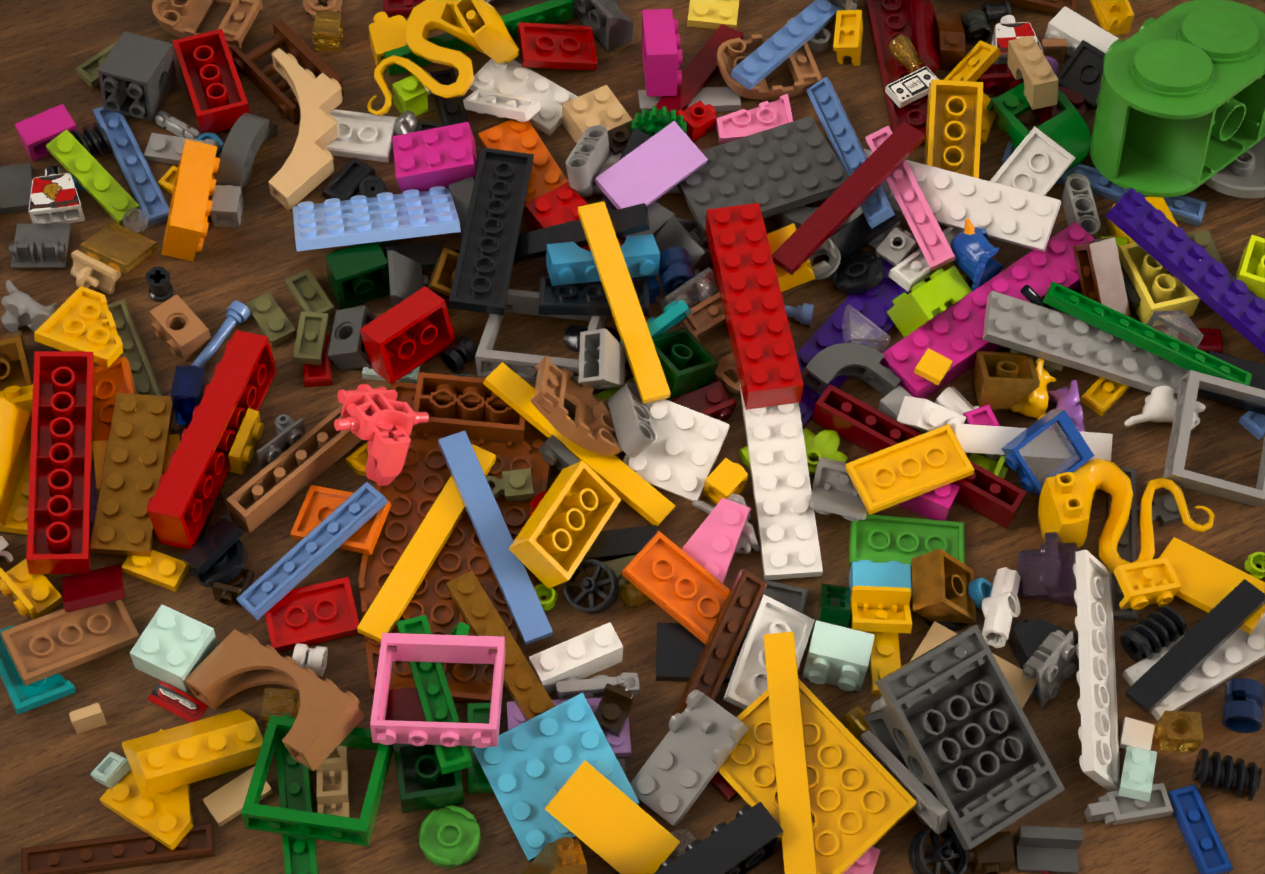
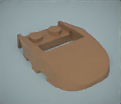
[152,0,263,50]
[716,34,822,100]
[679,292,741,395]
[530,356,623,456]

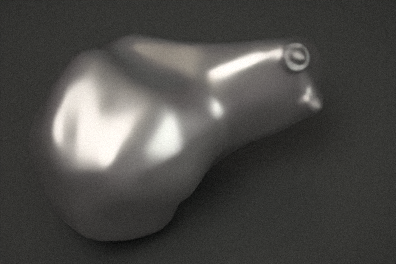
[394,110,417,135]

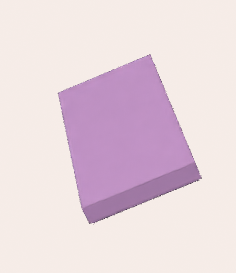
[594,121,708,209]

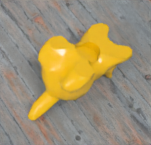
[1009,358,1056,420]

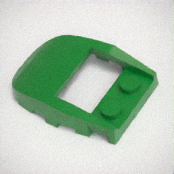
[987,82,1091,172]

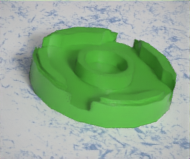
[418,805,481,868]

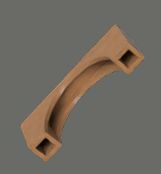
[184,629,365,771]

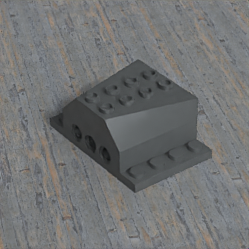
[864,624,1065,850]

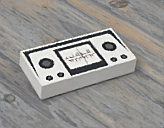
[885,66,939,108]

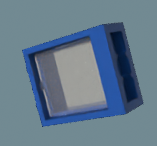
[1001,409,1095,495]

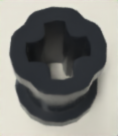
[981,1,1011,24]
[145,267,174,302]

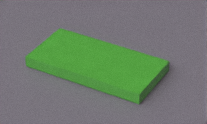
[849,514,965,571]

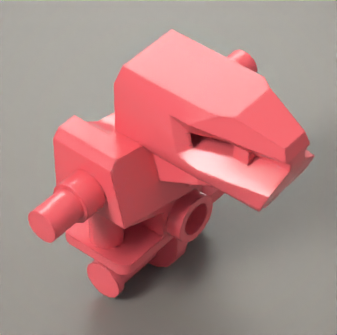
[334,384,429,486]

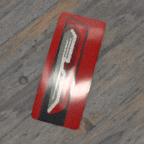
[147,681,207,723]

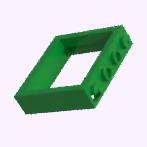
[241,715,394,847]

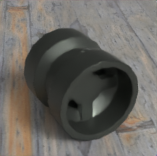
[962,9,992,45]

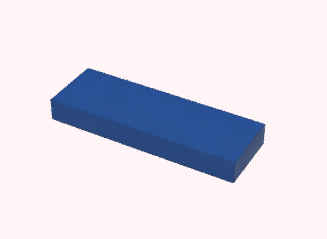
[1167,784,1233,874]

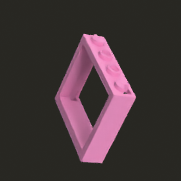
[370,633,506,748]

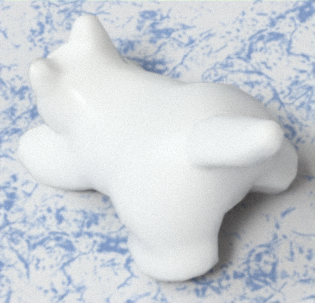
[1124,386,1206,430]

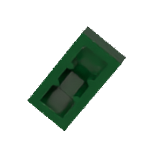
[817,583,851,628]

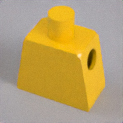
[368,12,407,66]

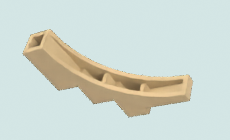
[268,48,343,211]

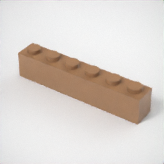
[226,404,363,534]

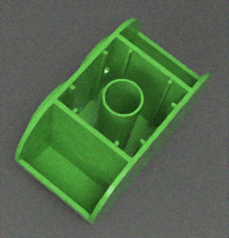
[1090,0,1265,197]

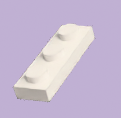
[463,89,541,122]

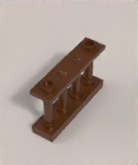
[231,19,344,125]

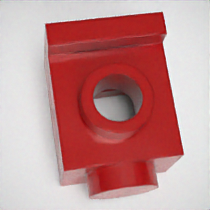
[677,101,717,143]

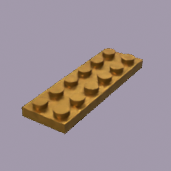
[90,393,175,557]

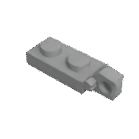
[556,672,640,700]
[1084,783,1174,825]

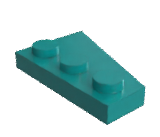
[0,625,76,715]

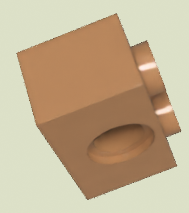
[149,294,211,362]

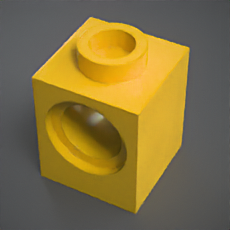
[703,458,748,504]

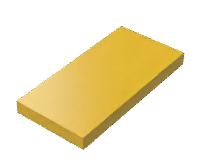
[845,424,974,515]
[1159,537,1265,635]
[544,760,680,874]

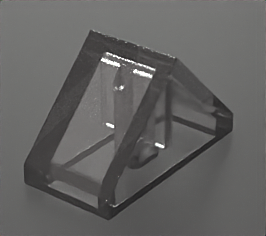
[842,304,891,353]
[1146,310,1203,348]

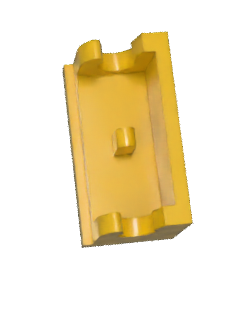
[1090,0,1134,35]
[833,10,864,66]

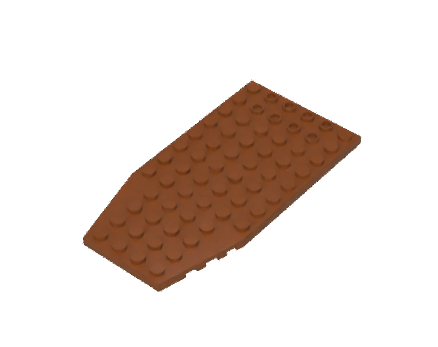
[358,372,550,703]

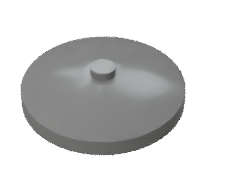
[1204,136,1265,198]

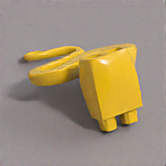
[367,0,519,117]
[1038,458,1215,573]

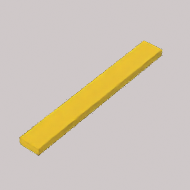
[577,201,671,404]
[483,362,675,527]
[357,444,496,643]
[763,631,817,874]

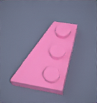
[716,94,793,145]
[682,498,751,583]

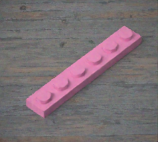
[865,125,956,271]

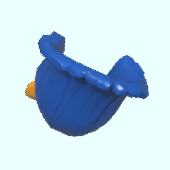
[950,218,1004,291]

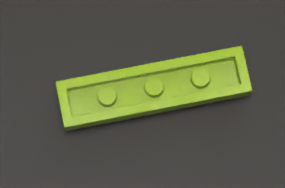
[46,129,139,225]

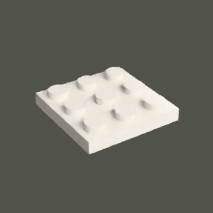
[623,399,730,502]

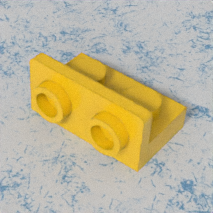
[1113,557,1182,610]
[0,559,63,620]

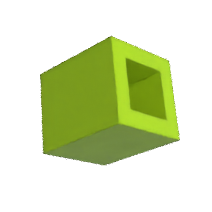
[392,75,428,116]

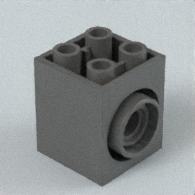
[98,31,177,122]

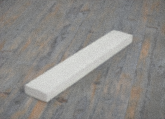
[952,423,1113,461]

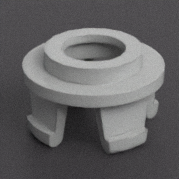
[809,238,841,280]

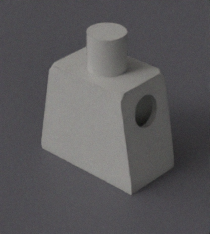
[578,328,627,389]

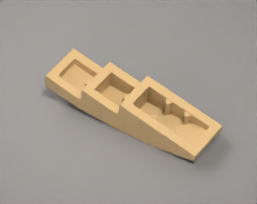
[316,746,350,817]

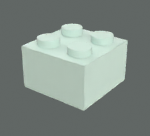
[130,604,218,693]
[802,620,875,691]

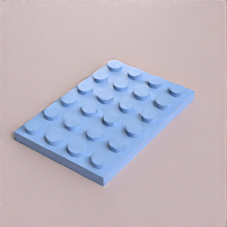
[293,186,461,251]

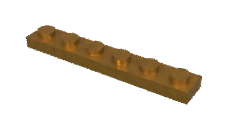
[446,571,555,721]

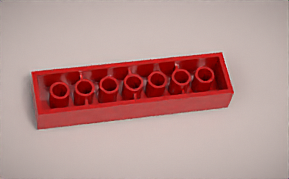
[705,203,804,410]
[147,330,277,550]
[26,351,95,574]

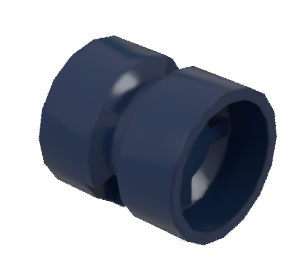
[659,247,697,298]
[1222,678,1265,733]

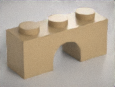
[1008,36,1059,110]

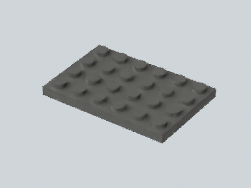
[677,116,849,238]

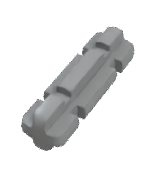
[155,110,201,139]

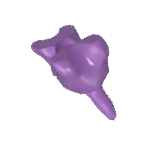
[1047,380,1085,432]

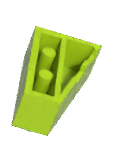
[887,266,973,338]

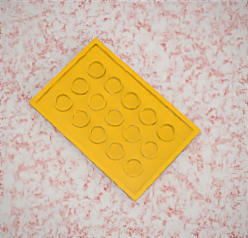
[717,678,917,874]

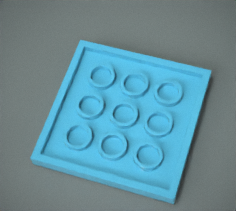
[473,693,640,861]

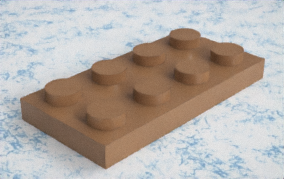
[1,600,140,686]

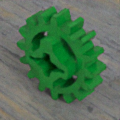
[631,106,687,137]

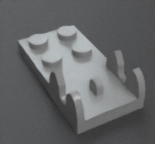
[630,689,749,827]

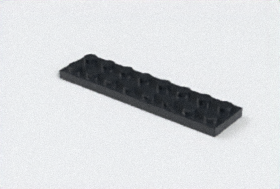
[449,147,534,315]

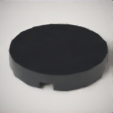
[831,252,885,294]
[190,539,248,587]

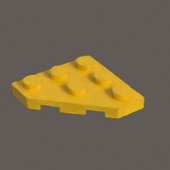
[34,286,123,368]
[100,729,193,851]

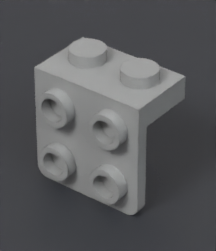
[809,457,867,521]

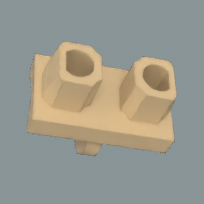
[71,250,121,295]

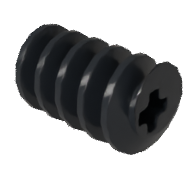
[53,122,113,170]
[1120,605,1188,662]
[1192,748,1262,801]

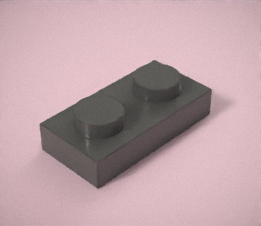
[538,435,580,471]

